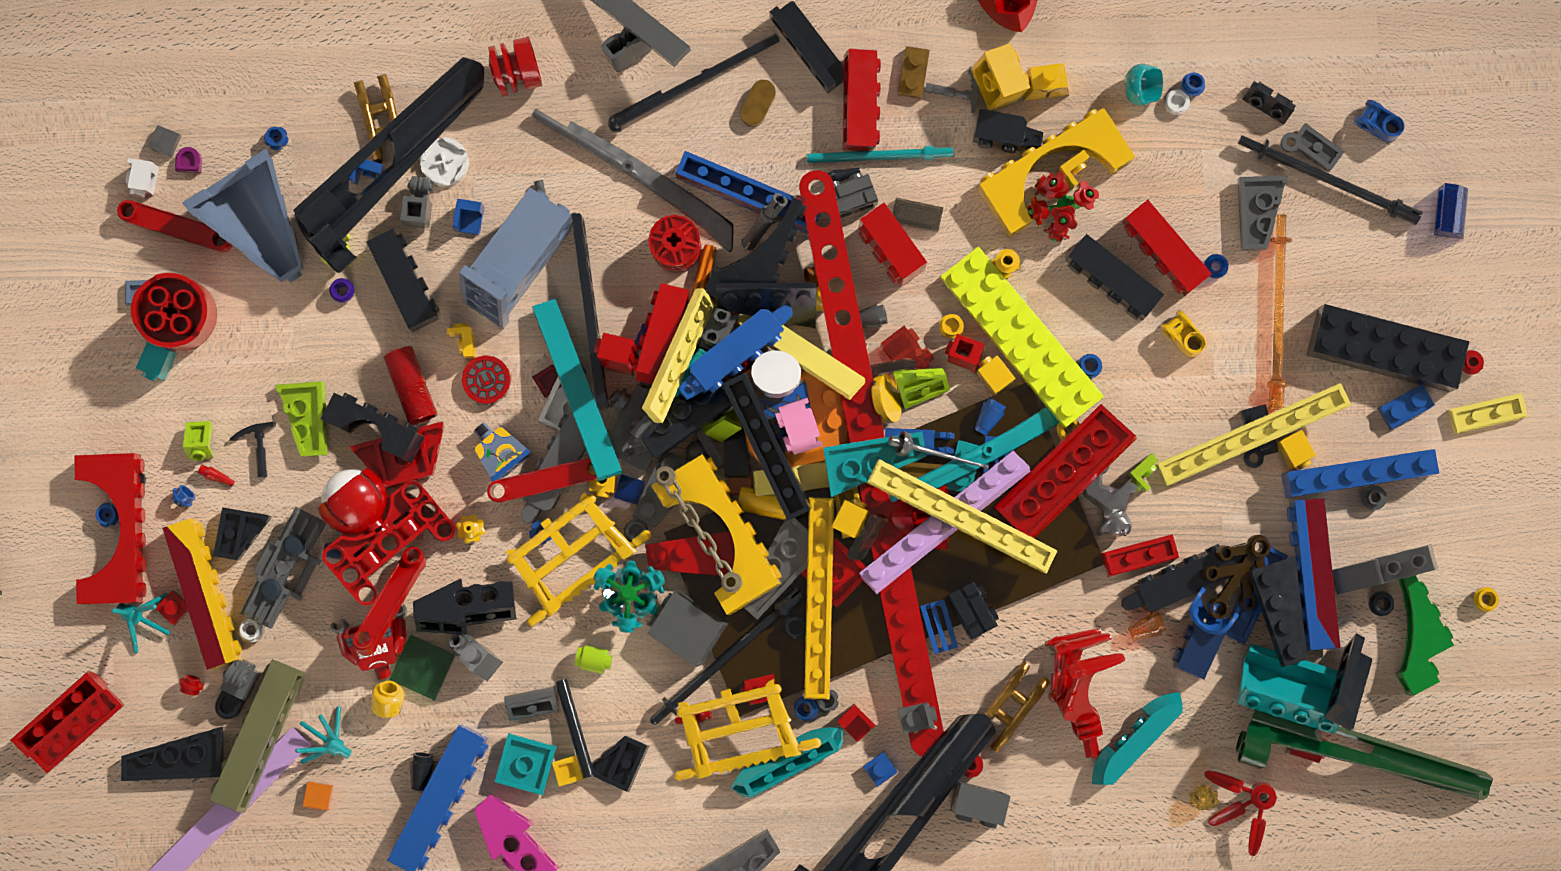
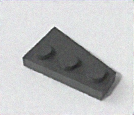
[632,452,690,527]

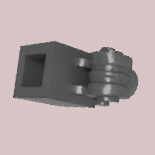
[400,176,433,228]
[449,633,503,682]
[220,659,261,700]

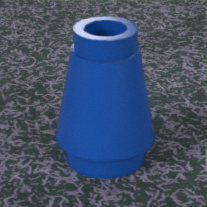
[974,397,1006,436]

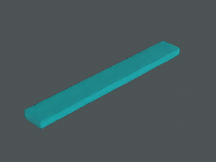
[532,299,622,481]

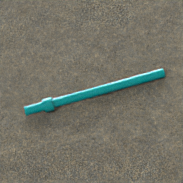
[807,146,953,163]

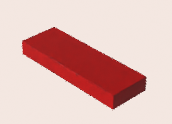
[1101,534,1179,577]

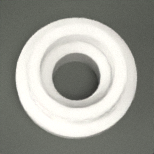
[239,618,264,643]

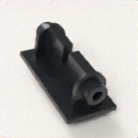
[1242,81,1296,124]

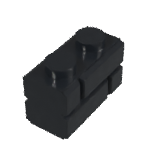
[946,582,999,640]

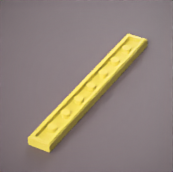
[1156,383,1351,487]
[867,459,1057,573]

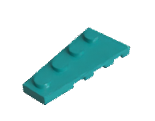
[823,432,926,497]

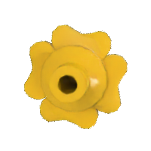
[456,514,486,544]

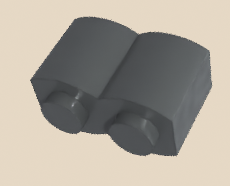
[601,28,652,72]

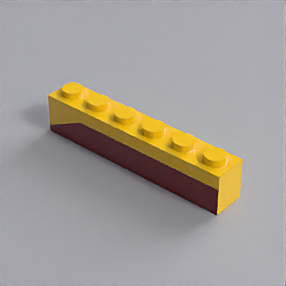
[162,518,242,670]

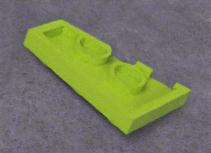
[275,381,328,457]

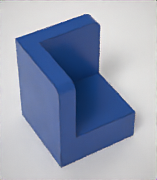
[452,198,485,235]

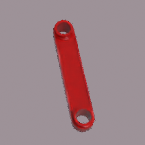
[117,200,233,252]
[487,458,597,503]
[353,547,426,656]

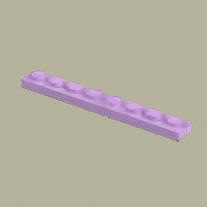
[860,451,1030,594]

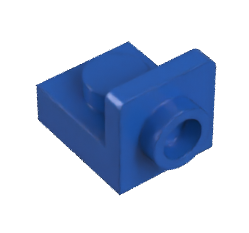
[349,159,387,185]

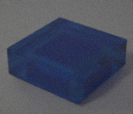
[614,474,645,505]

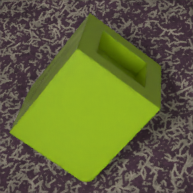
[703,408,742,442]

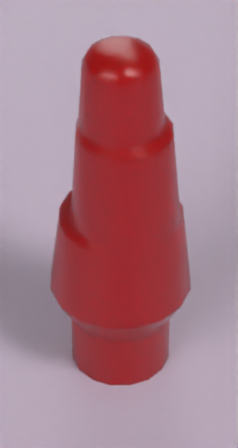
[198,465,235,487]
[675,710,712,724]

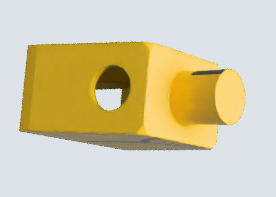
[1023,63,1070,101]

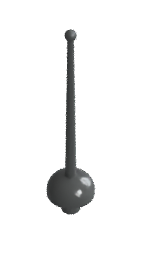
[888,431,988,469]

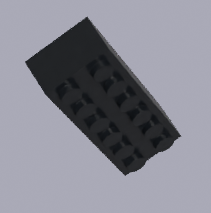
[1306,304,1470,392]

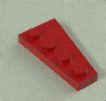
[645,531,735,576]

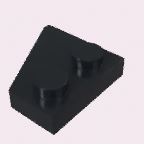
[213,507,271,561]
[592,736,649,792]

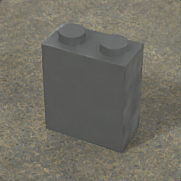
[647,590,728,667]

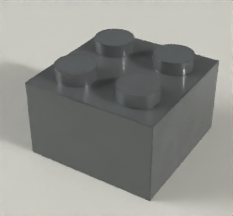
[950,781,1011,829]

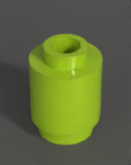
[575,645,613,674]

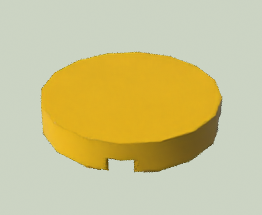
[871,374,901,424]

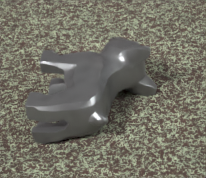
[1080,466,1138,537]

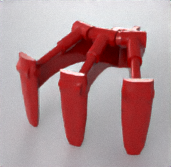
[1045,629,1126,759]

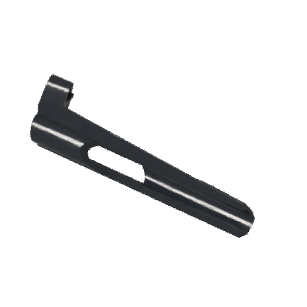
[293,57,485,274]

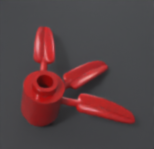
[1204,770,1277,856]

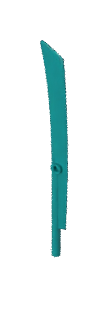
[888,378,1092,502]

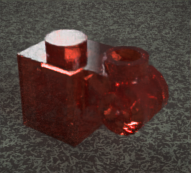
[880,325,935,370]

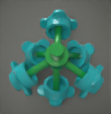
[593,561,665,633]

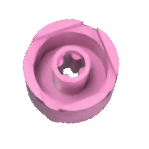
[775,398,823,455]

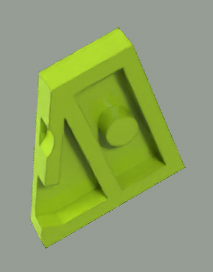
[892,368,950,409]

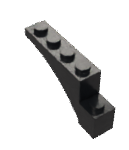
[705,194,807,298]

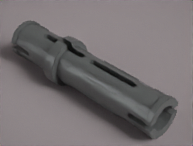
[741,193,788,251]

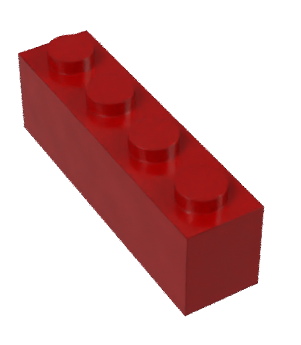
[842,49,881,151]
[1122,199,1212,296]
[632,283,689,384]
[594,332,640,376]

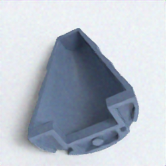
[182,149,303,283]

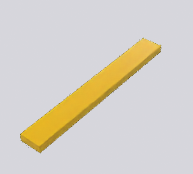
[804,497,834,699]

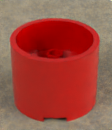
[131,273,217,351]

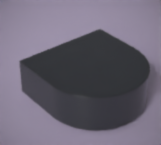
[215,690,246,719]

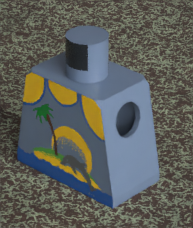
[473,422,533,481]

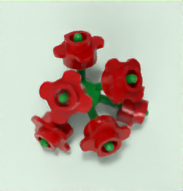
[1028,172,1099,243]

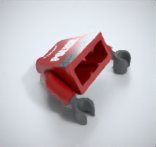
[330,604,407,680]

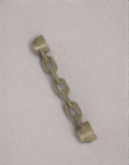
[655,466,743,593]

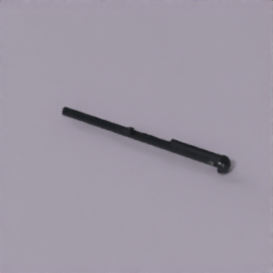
[608,33,780,133]

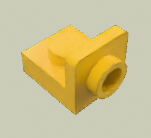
[1057,150,1090,190]
[447,323,476,360]

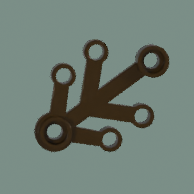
[1202,534,1271,619]

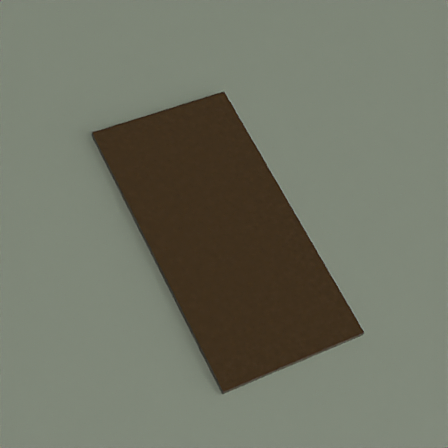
[664,382,1104,717]

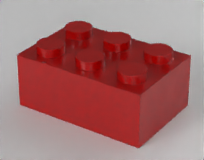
[858,203,928,287]

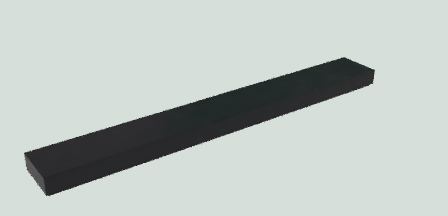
[571,213,609,410]

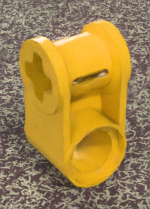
[1160,310,1206,358]

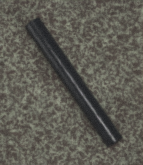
[555,679,595,779]

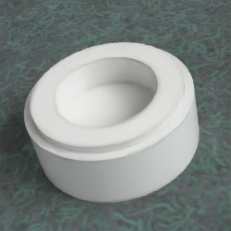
[1164,89,1190,115]

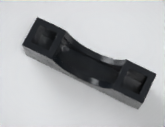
[321,392,425,464]

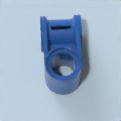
[1354,100,1405,143]

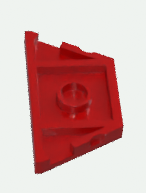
[350,421,445,488]

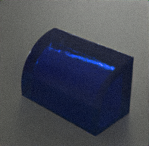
[1434,183,1468,239]

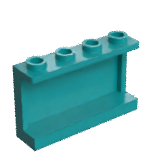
[1237,644,1339,734]

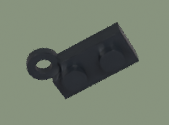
[1240,404,1279,468]

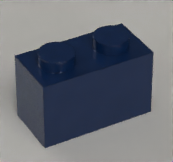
[1172,622,1225,680]

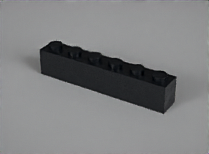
[722,373,812,521]

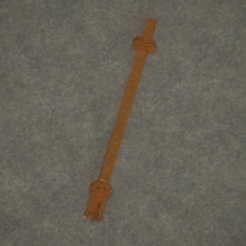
[1267,214,1292,410]

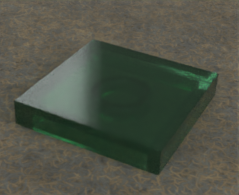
[389,634,456,700]

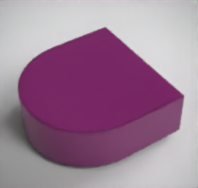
[175,147,202,173]

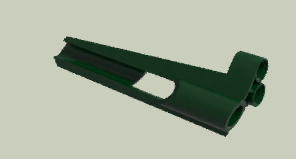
[1236,710,1493,800]

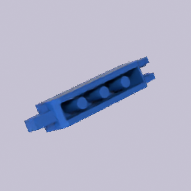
[678,305,793,400]

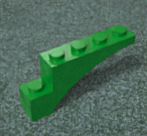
[1395,575,1454,696]

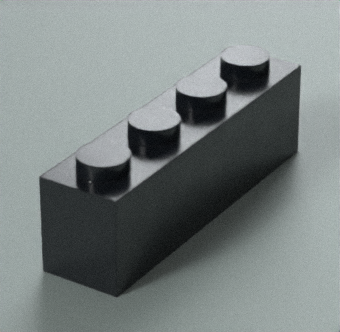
[366,229,440,332]
[1065,234,1164,321]

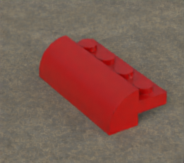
[10,671,124,773]

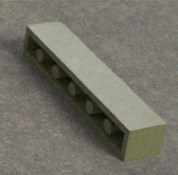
[210,659,307,813]

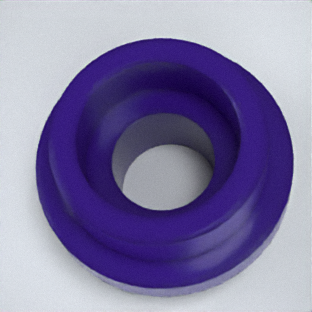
[329,278,355,303]

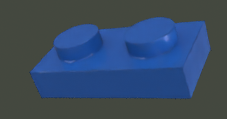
[1377,384,1435,430]

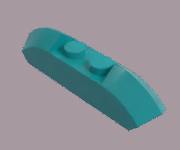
[1092,692,1183,785]
[730,727,843,798]

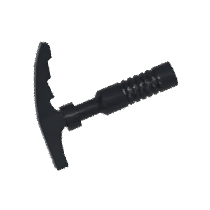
[230,422,276,478]

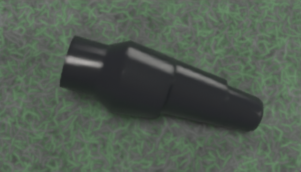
[828,167,861,182]

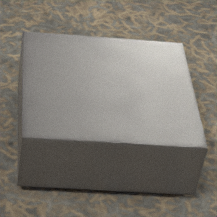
[148,125,181,158]

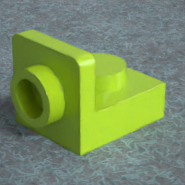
[183,421,213,461]
[1127,453,1158,493]

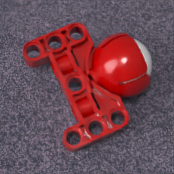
[318,468,456,606]

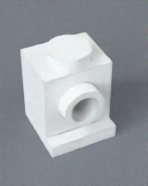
[126,158,159,198]

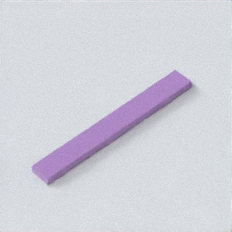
[149,727,311,871]

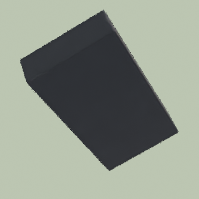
[724,428,750,478]

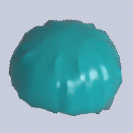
[1124,63,1163,106]

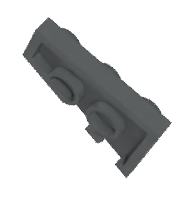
[1238,175,1288,251]

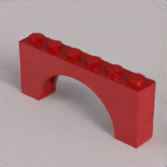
[74,453,147,605]

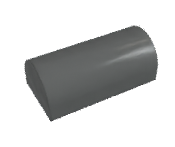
[504,686,559,721]

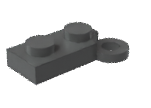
[1280,123,1345,173]

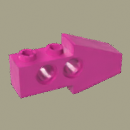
[474,794,559,871]

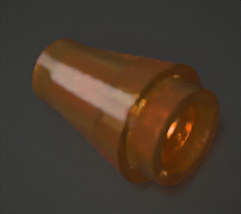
[1128,612,1167,641]

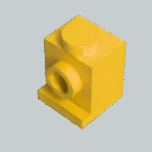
[589,464,617,498]

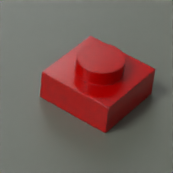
[156,590,188,625]

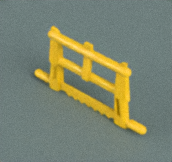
[505,492,652,627]
[675,679,821,781]

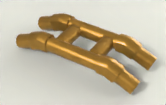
[353,74,398,164]
[984,661,1050,753]

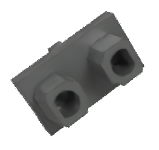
[697,306,738,351]

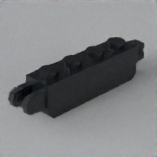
[1121,543,1246,612]

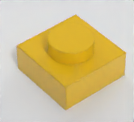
[552,755,583,787]

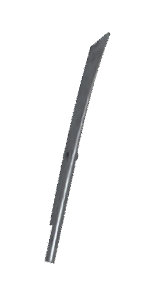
[531,108,733,252]

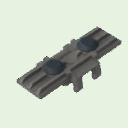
[240,507,326,629]

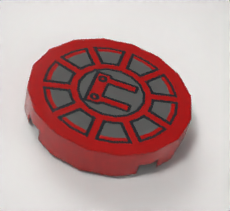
[461,355,512,405]

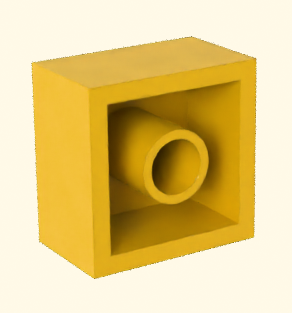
[971,43,1030,111]

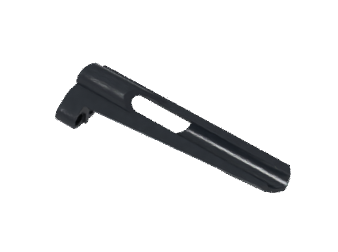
[794,714,996,871]

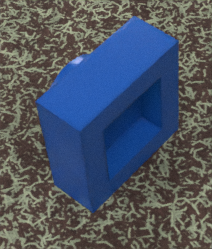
[863,752,898,787]

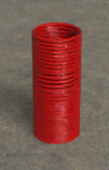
[383,346,438,425]

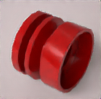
[488,36,543,97]
[648,215,702,273]

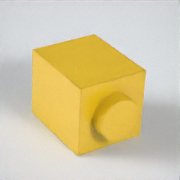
[976,355,1015,396]
[1277,430,1317,470]
[832,498,870,539]

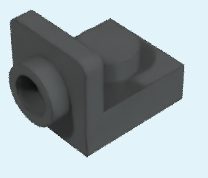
[897,702,937,734]

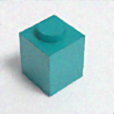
[136,341,176,382]

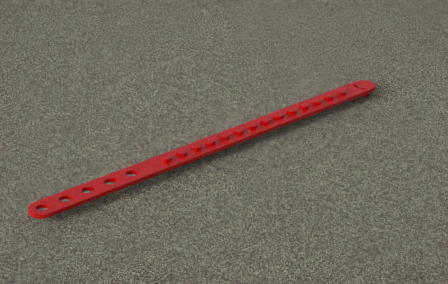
[799,170,944,756]

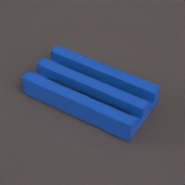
[920,599,958,654]

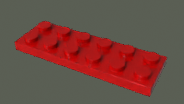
[994,404,1137,538]

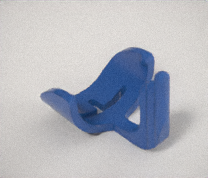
[1190,587,1239,635]

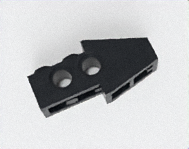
[413,579,517,635]

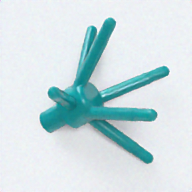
[111,593,170,654]
[295,706,352,764]

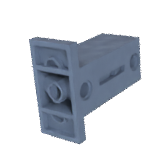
[459,188,571,330]

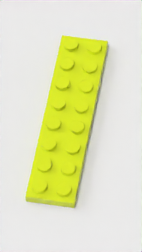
[940,246,1104,428]

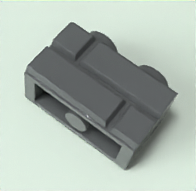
[822,173,878,218]

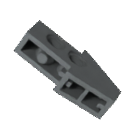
[1332,544,1438,595]

